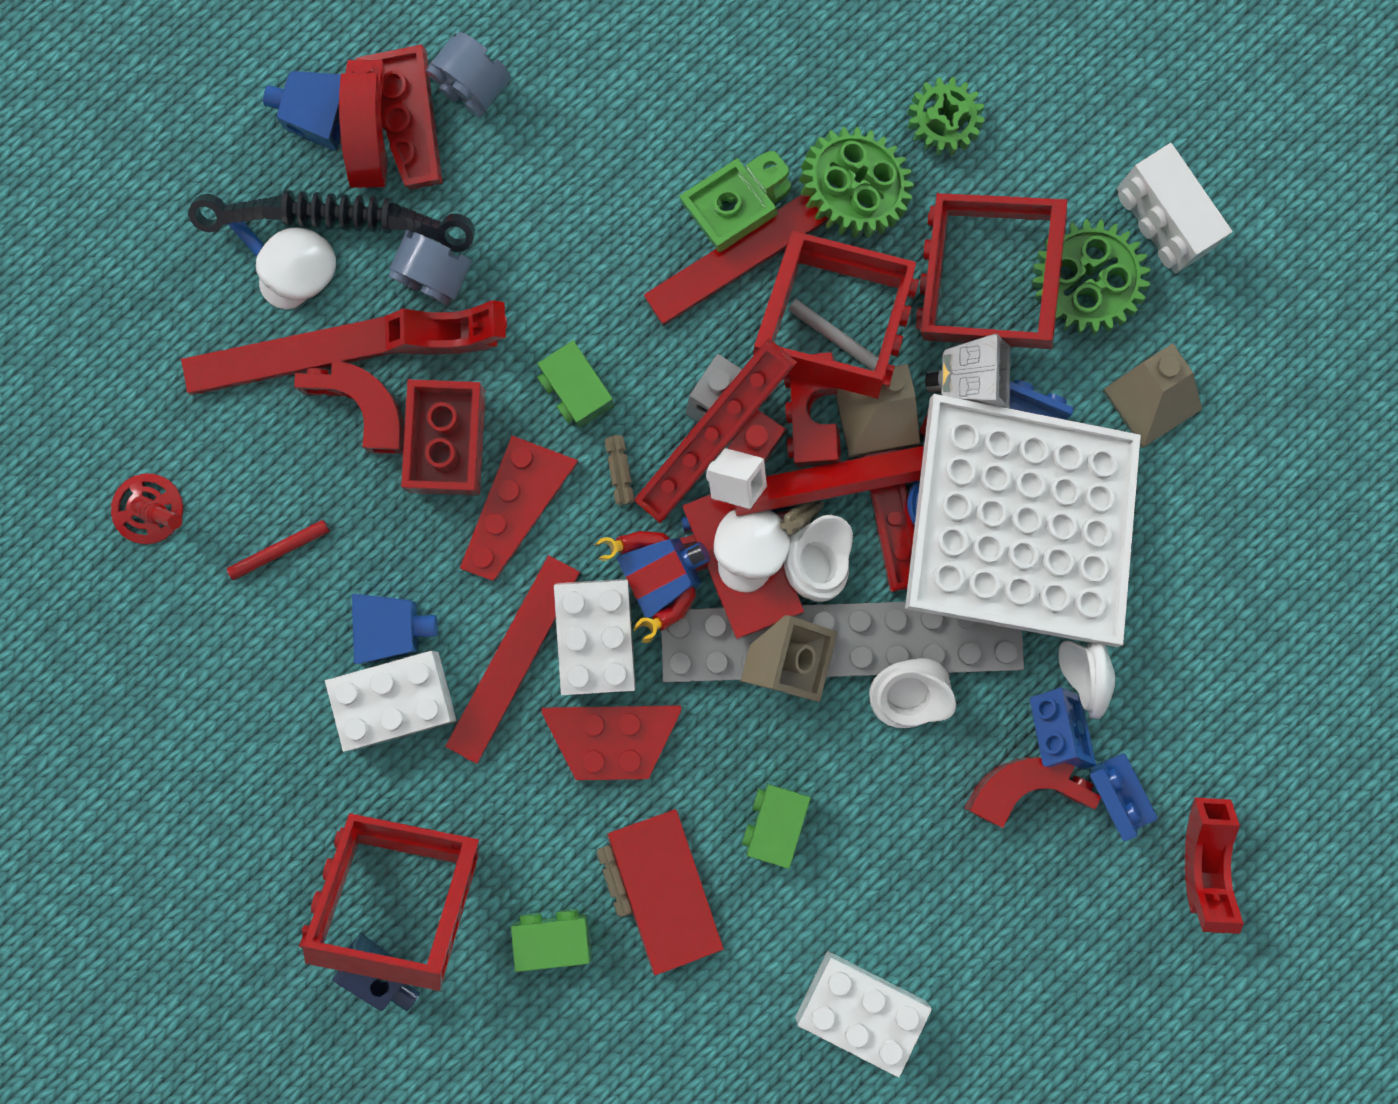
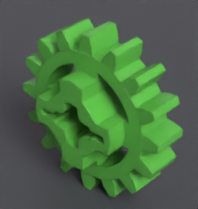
[907,77,985,156]

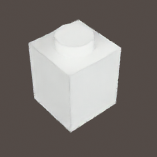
[706,448,767,509]

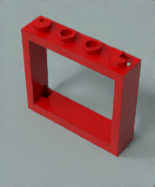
[916,193,1068,349]
[753,231,919,399]
[299,813,479,991]

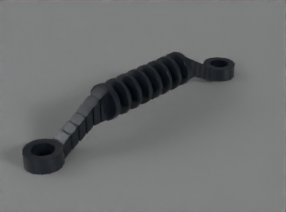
[188,190,475,252]

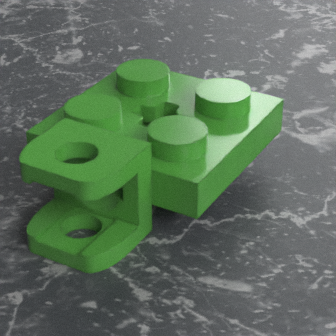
[679,151,792,253]

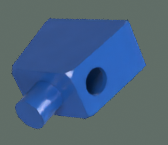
[263,71,341,151]
[352,594,438,665]

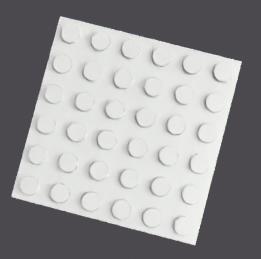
[905,394,1141,647]

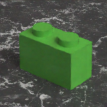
[537,340,614,429]
[741,783,811,869]
[511,909,592,972]

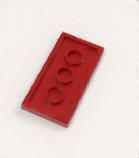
[682,494,804,640]
[606,809,724,975]

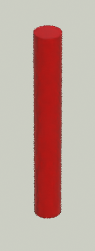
[226,519,330,581]

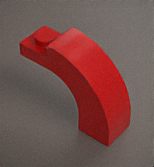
[339,59,388,188]
[385,300,507,355]
[294,361,405,454]
[964,757,1101,828]
[1185,797,1244,934]

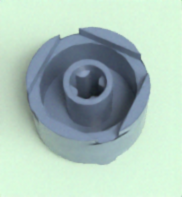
[426,32,512,118]
[388,230,473,306]

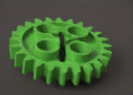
[799,127,914,238]
[1032,219,1150,335]

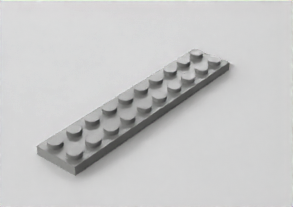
[661,602,1024,682]

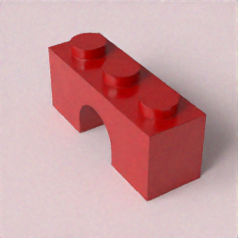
[784,352,841,468]

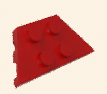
[542,705,681,780]

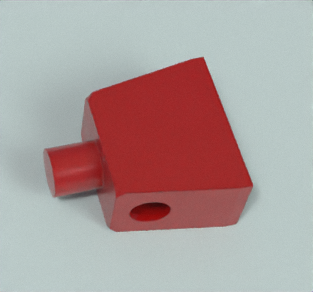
[727,410,788,463]

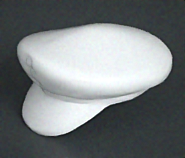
[256,227,336,310]
[714,510,790,593]
[783,515,853,602]
[1058,641,1115,719]
[869,658,956,728]

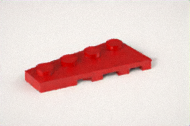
[356,44,443,190]
[460,436,579,582]

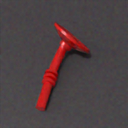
[111,473,183,544]

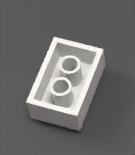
[1116,143,1233,274]
[554,579,636,695]
[325,651,457,752]
[795,951,932,1078]

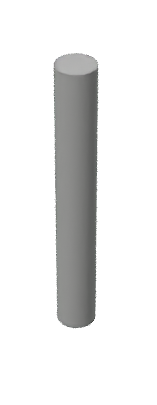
[788,299,878,370]

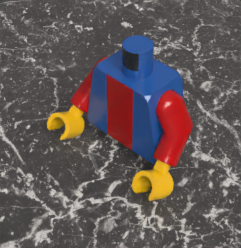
[595,531,710,643]

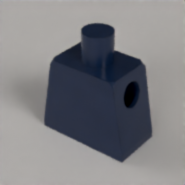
[332,932,420,1012]

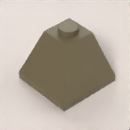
[1103,343,1202,448]
[835,364,920,458]
[741,615,837,702]

